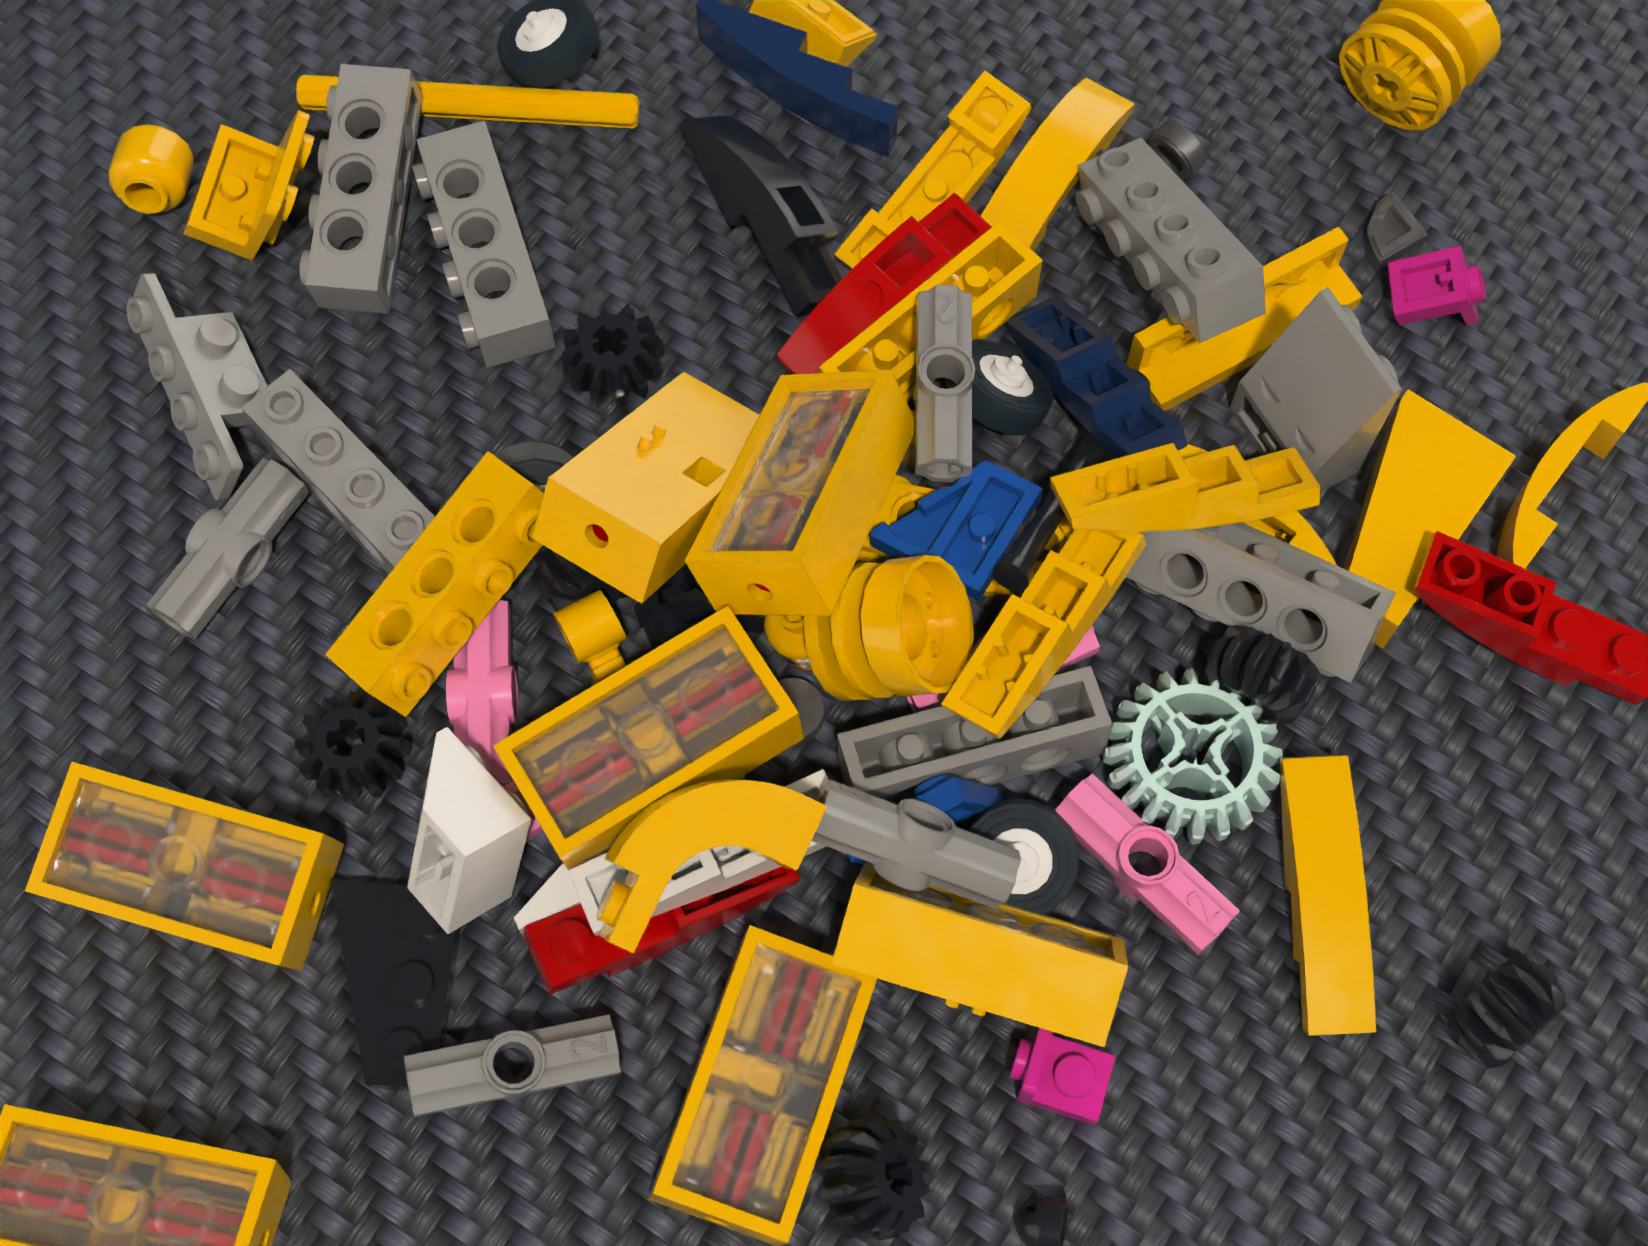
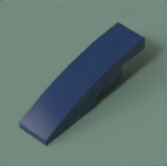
[696,0,898,157]
[1005,296,1187,459]

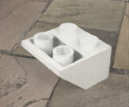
[407,727,531,934]

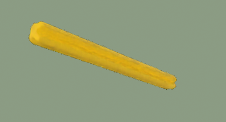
[296,75,640,129]

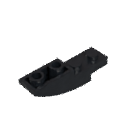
[679,115,843,315]

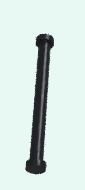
[993,369,1151,592]

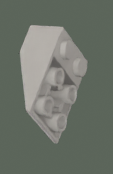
[1229,287,1402,493]

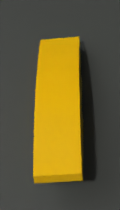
[1050,443,1320,532]
[941,529,1147,739]
[1279,755,1376,1036]

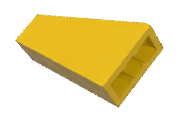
[1343,389,1516,648]

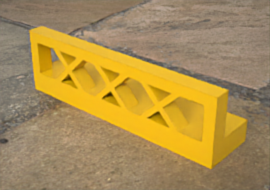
[1126,226,1363,412]

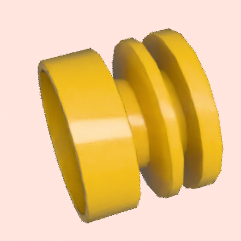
[1339,0,1501,130]
[803,555,974,701]

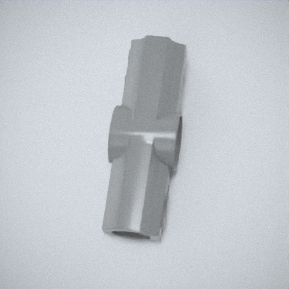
[913,285,975,482]
[146,458,309,640]
[811,779,1021,909]
[404,1015,621,1118]

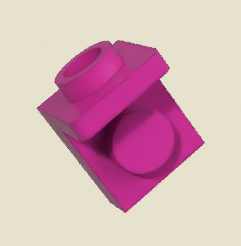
[1388,246,1486,326]
[1009,1028,1116,1126]

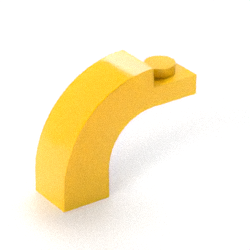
[596,779,827,953]

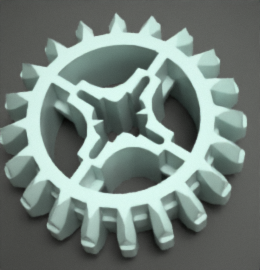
[1103,667,1283,845]

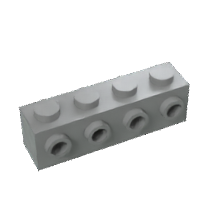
[1076,138,1266,343]

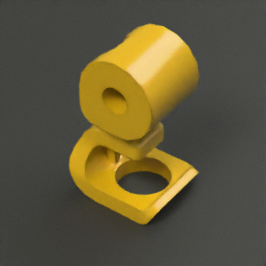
[553,590,645,705]

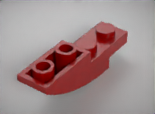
[777,192,992,374]
[1413,531,1648,705]
[523,866,801,995]

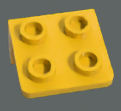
[183,110,314,260]

